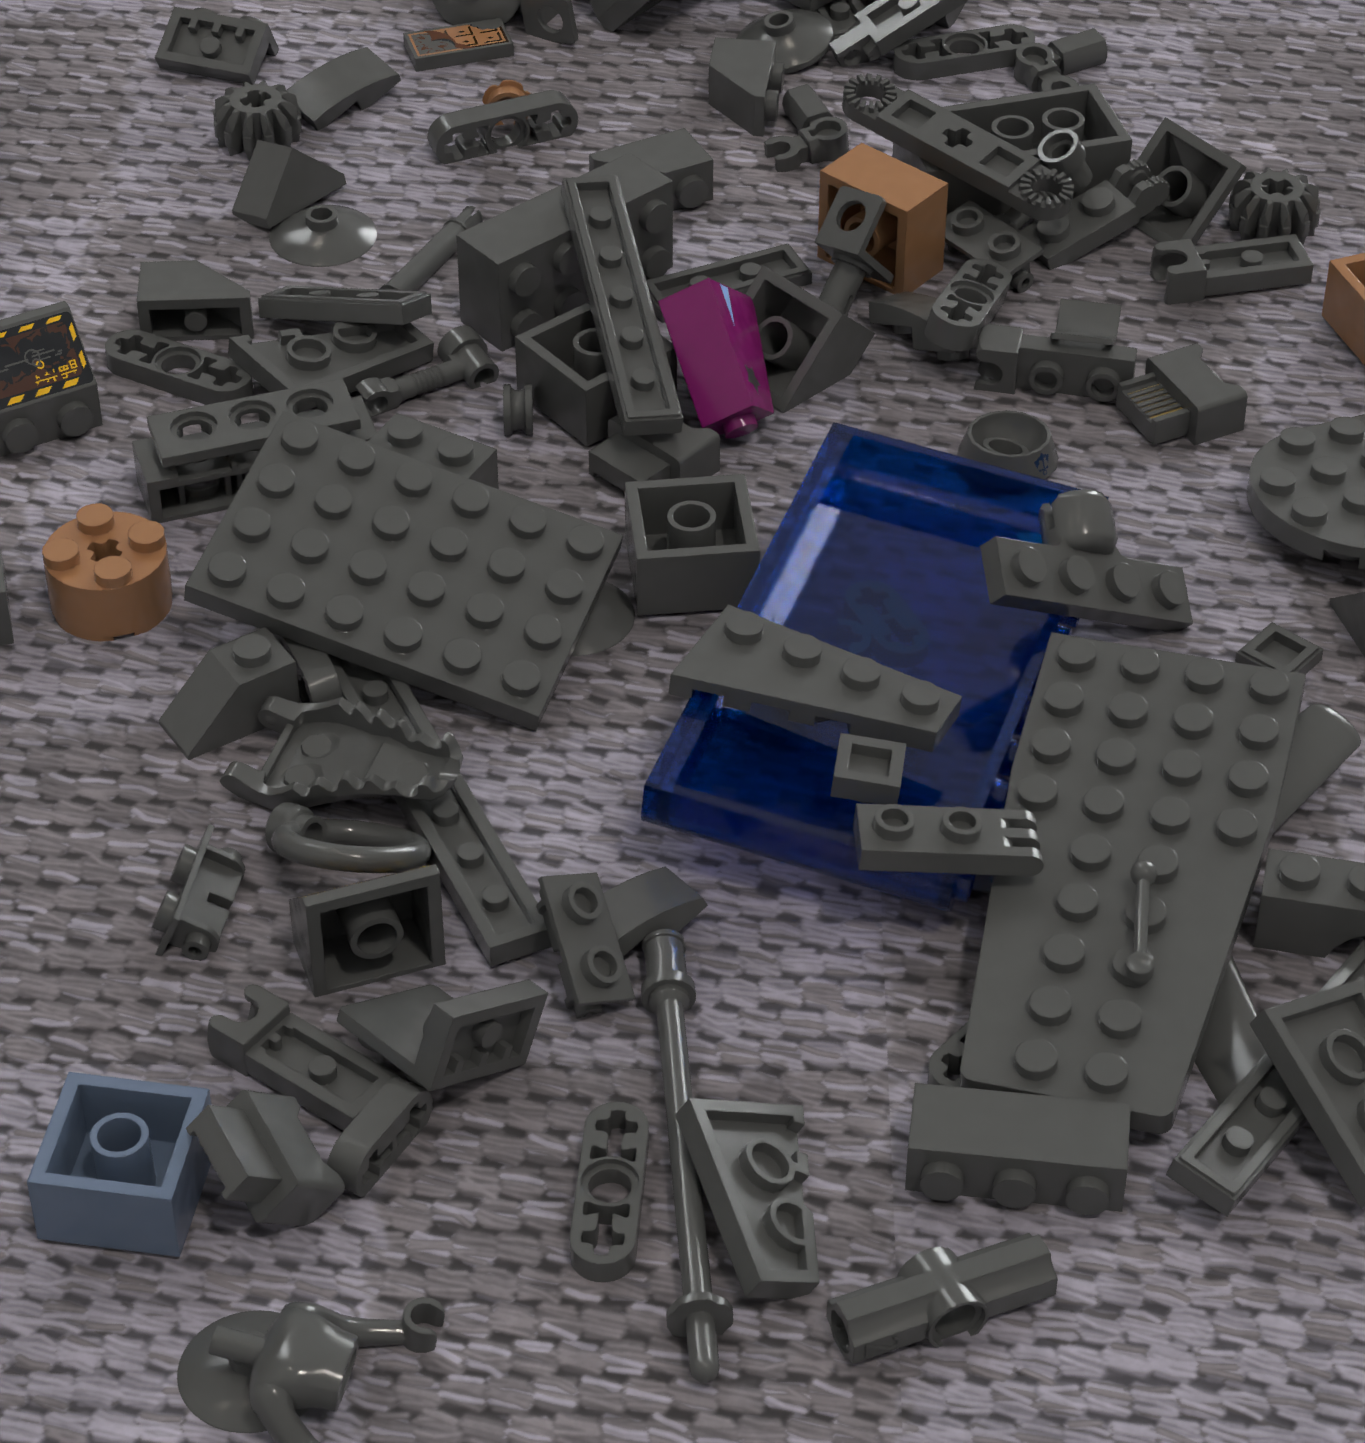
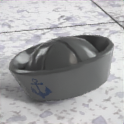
[956,410,1059,487]

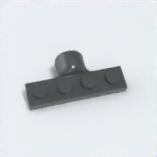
[980,489,1193,631]

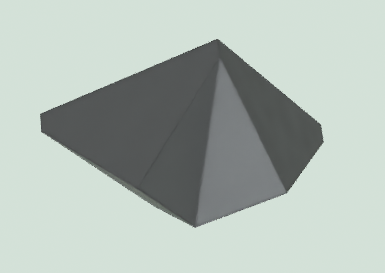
[1134,117,1247,246]

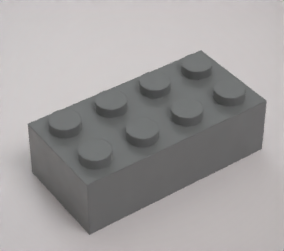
[892,83,1132,216]
[456,153,673,352]

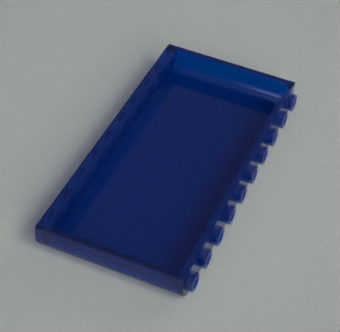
[641,422,1109,912]

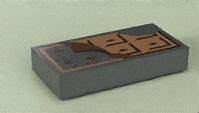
[403,18,514,72]

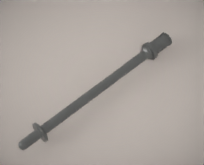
[641,929,733,1383]

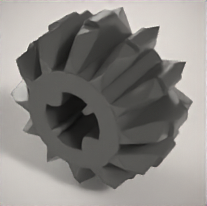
[213,80,302,161]
[1228,167,1320,246]

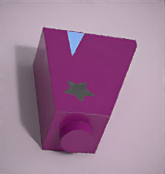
[658,278,774,439]

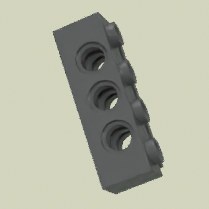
[132,378,377,523]

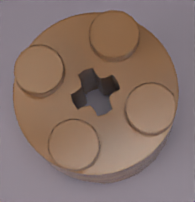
[42,503,173,642]

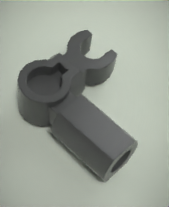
[1014,28,1107,92]
[764,84,849,172]

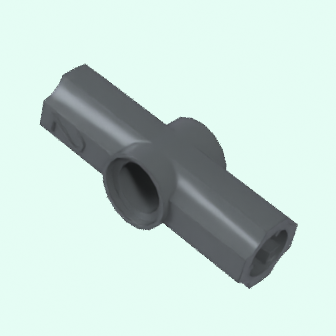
[826,1233,1058,1364]

